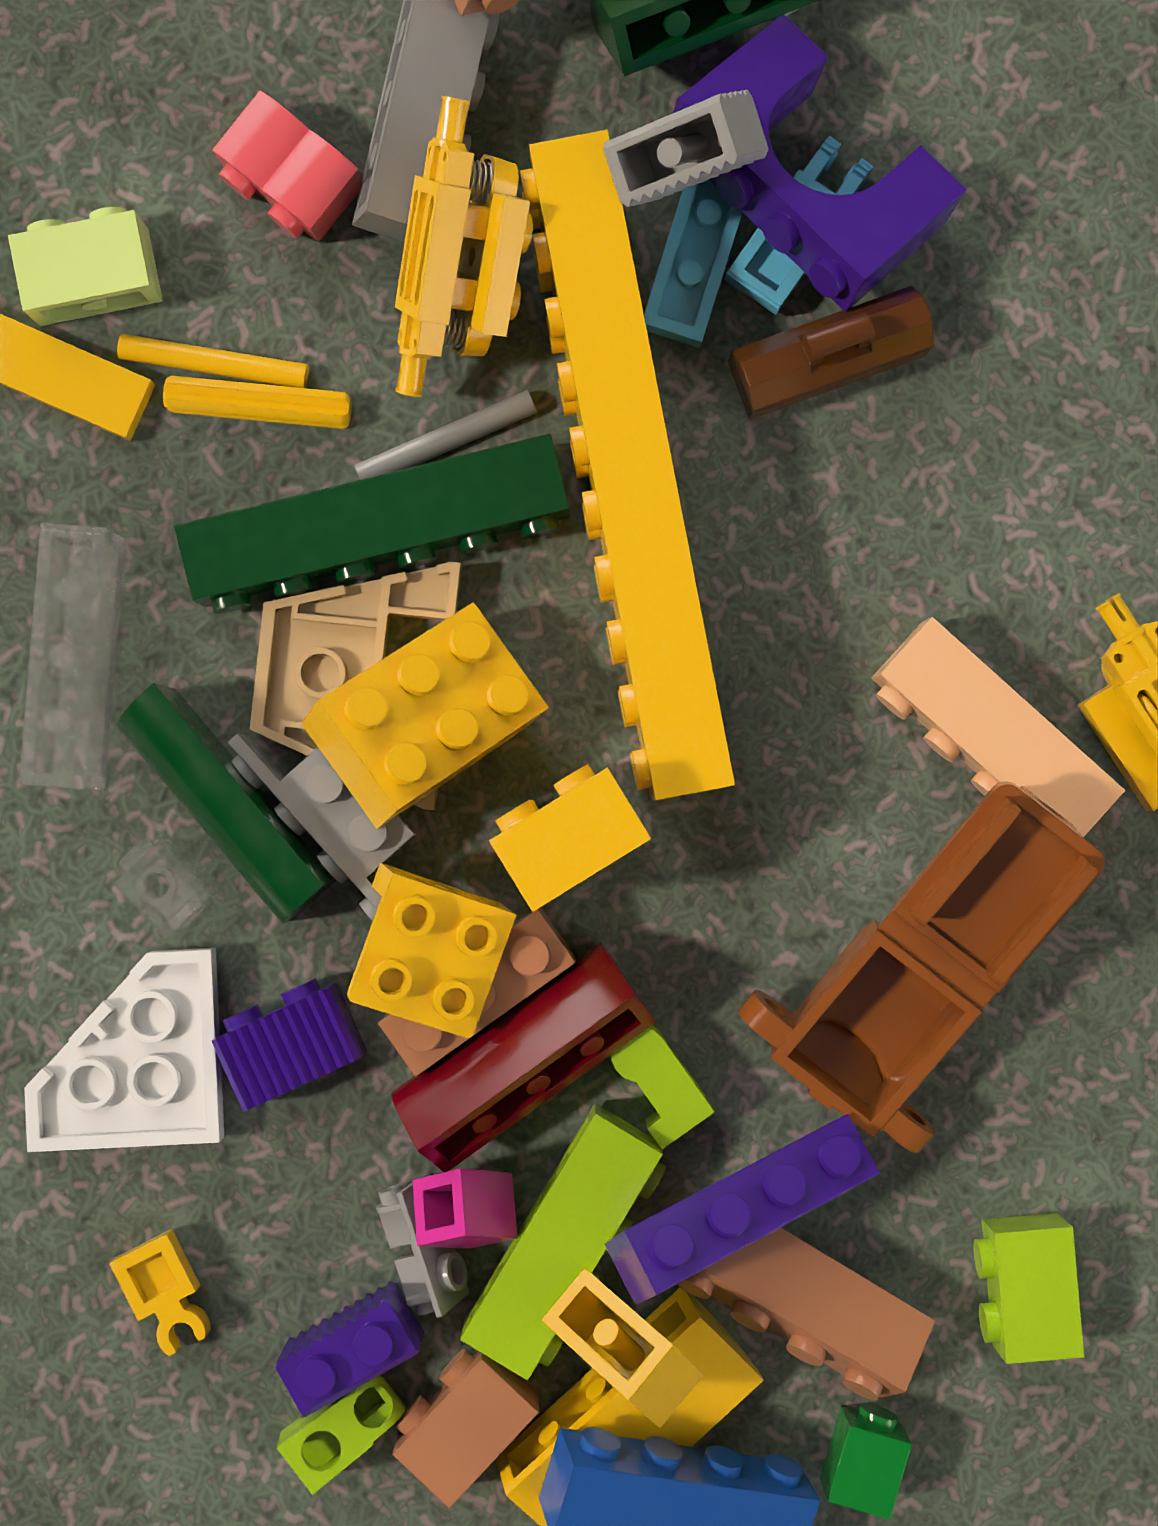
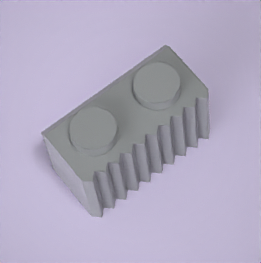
[603,90,769,207]

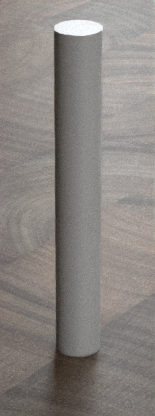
[354,390,537,480]

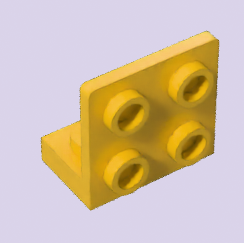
[347,862,517,1038]

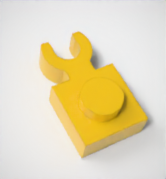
[109,1229,211,1356]

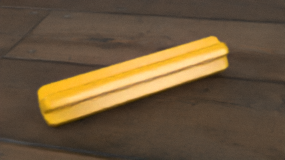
[163,375,352,429]

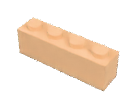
[871,617,1126,837]

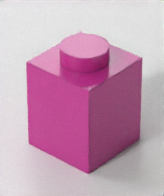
[412,1168,518,1249]

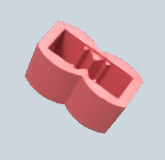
[212,91,363,243]

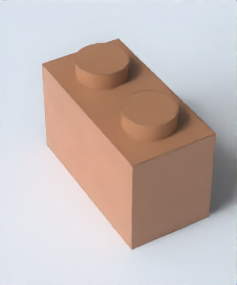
[392,1348,540,1508]

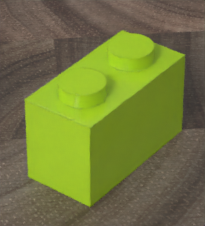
[973,1213,1084,1364]

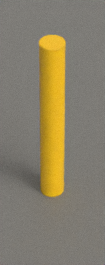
[117,334,309,388]

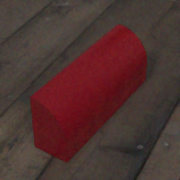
[391,942,657,1172]

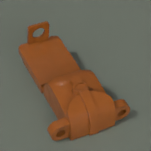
[738,781,1105,1154]

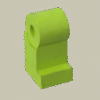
[611,1025,715,1150]
[277,1375,407,1495]

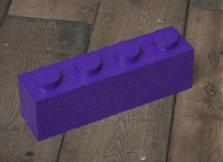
[605,1114,880,1306]

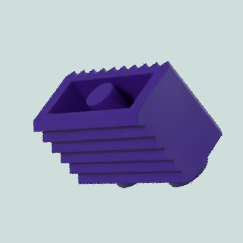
[212,978,367,1112]
[275,1281,425,1417]

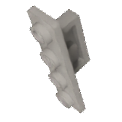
[228,733,417,921]

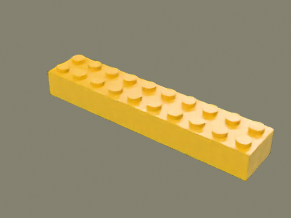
[520,129,735,800]

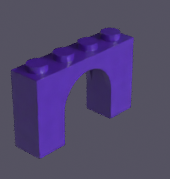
[672,15,967,312]

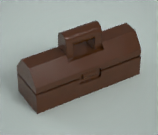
[728,285,934,420]

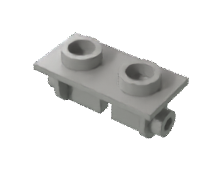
[376,1173,469,1318]

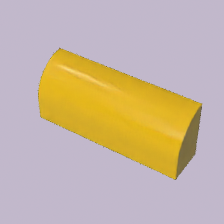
[495,1287,764,1526]

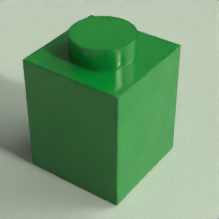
[820,1403,912,1520]

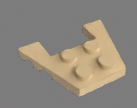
[250,562,462,810]

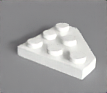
[24,948,225,1152]

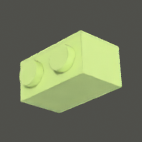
[8,207,163,326]

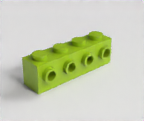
[460,1103,666,1381]

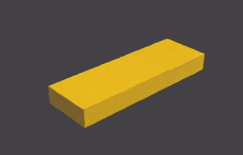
[0,314,156,441]

